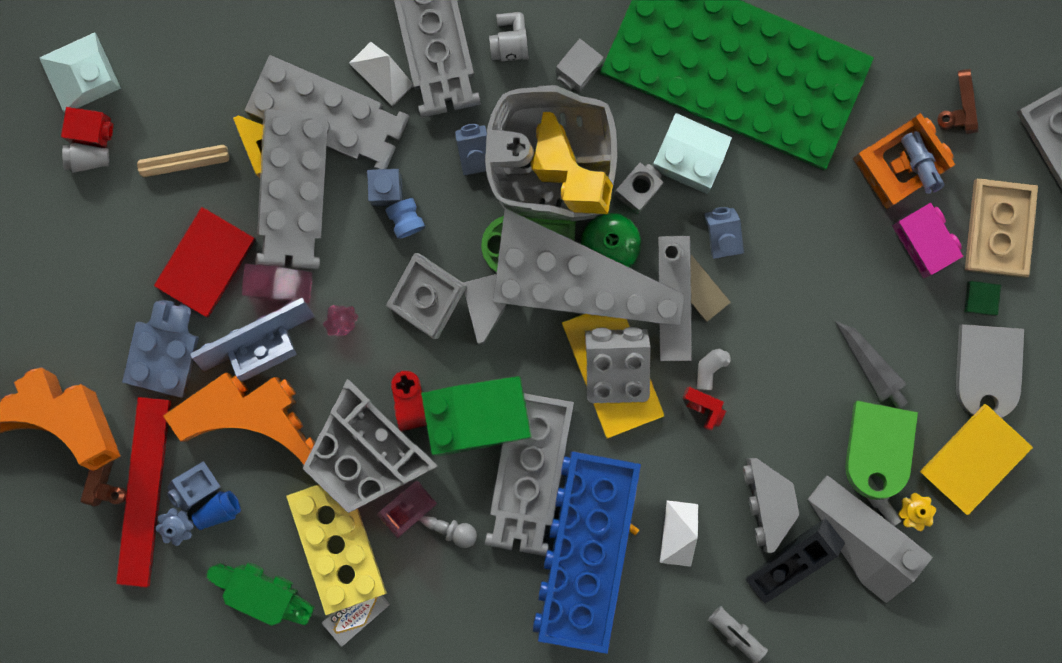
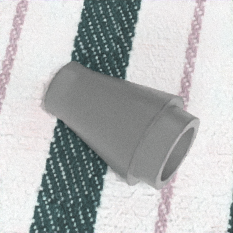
[62,142,109,173]

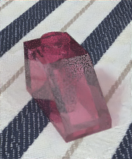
[242,264,313,303]

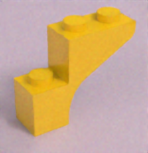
[531,112,613,214]

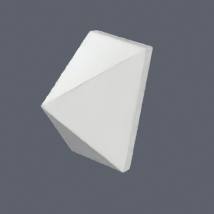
[349,42,413,107]
[660,500,698,567]

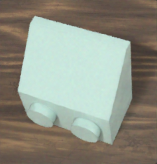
[653,113,732,194]

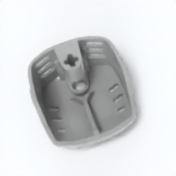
[485,85,617,222]

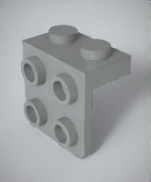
[585,327,650,403]

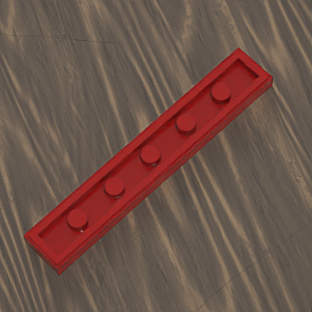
[116,397,171,587]

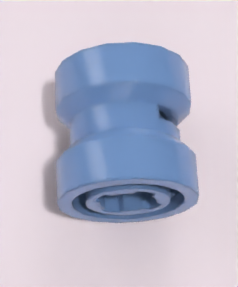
[385,198,425,239]

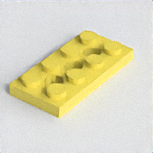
[286,484,387,615]

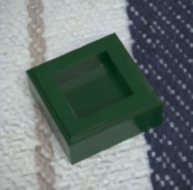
[964,281,1001,316]

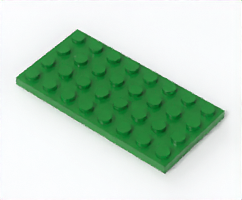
[600,0,874,171]

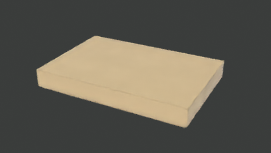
[965,178,1038,278]

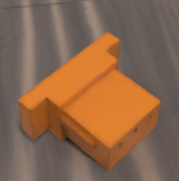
[889,151,913,175]

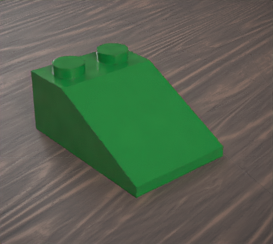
[421,376,532,456]

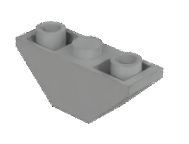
[743,458,799,553]

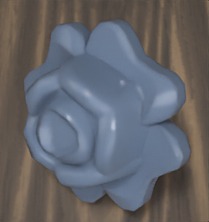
[156,508,194,546]

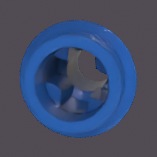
[192,491,241,530]

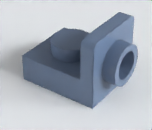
[167,461,220,511]

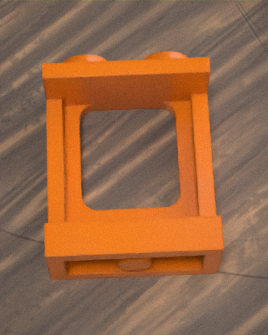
[853,113,956,209]

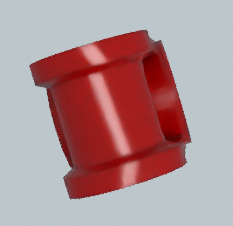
[391,371,427,432]

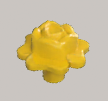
[898,493,936,531]

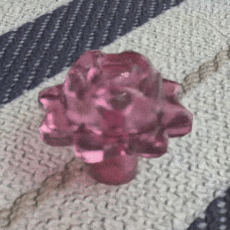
[323,305,359,336]

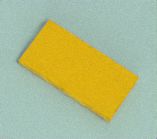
[562,314,665,439]

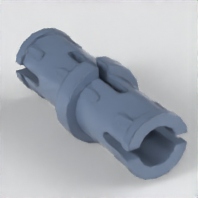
[901,132,944,194]

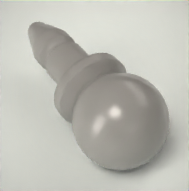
[419,516,477,548]

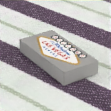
[322,595,390,647]

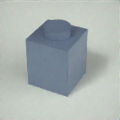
[367,169,403,206]

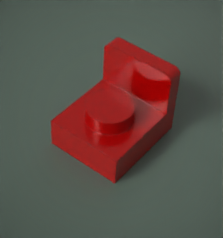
[682,387,726,431]

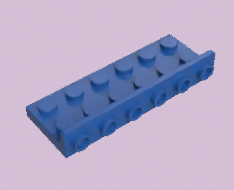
[533,451,641,654]

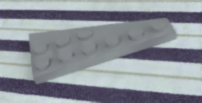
[493,208,684,326]

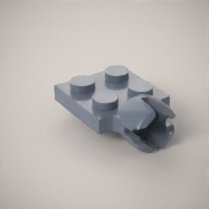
[122,300,199,398]

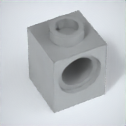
[556,38,604,93]
[614,162,664,215]

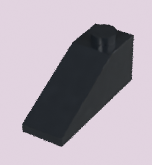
[746,518,845,604]

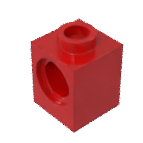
[61,107,113,148]

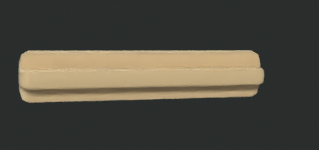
[137,145,229,177]

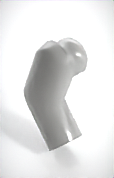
[697,349,731,390]

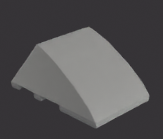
[302,379,438,513]

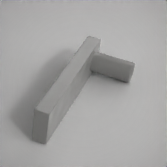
[658,236,692,361]

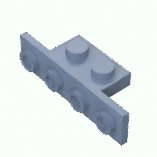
[190,298,315,382]

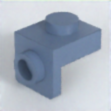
[455,124,487,175]
[704,207,744,259]

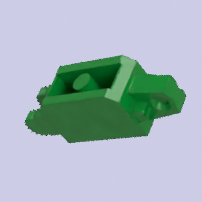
[206,562,315,626]

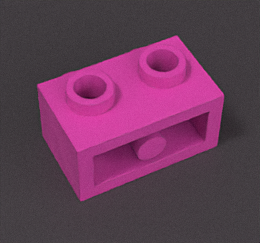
[892,203,963,278]

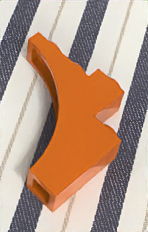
[0,367,121,471]
[163,373,315,464]

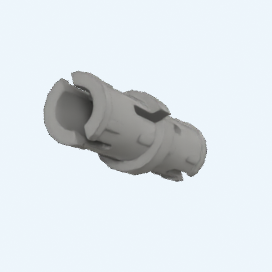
[708,606,768,663]

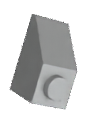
[463,274,507,345]

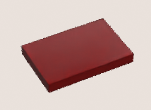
[154,207,256,318]

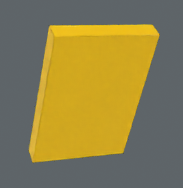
[920,404,1033,515]

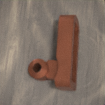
[937,69,979,134]
[81,460,127,506]

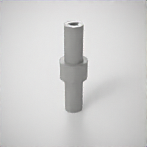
[867,477,902,526]

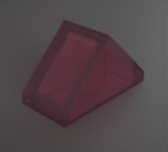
[377,481,437,539]

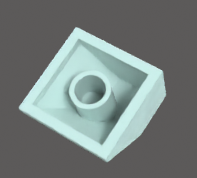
[39,33,121,113]

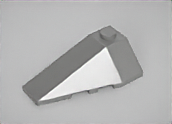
[807,475,933,603]

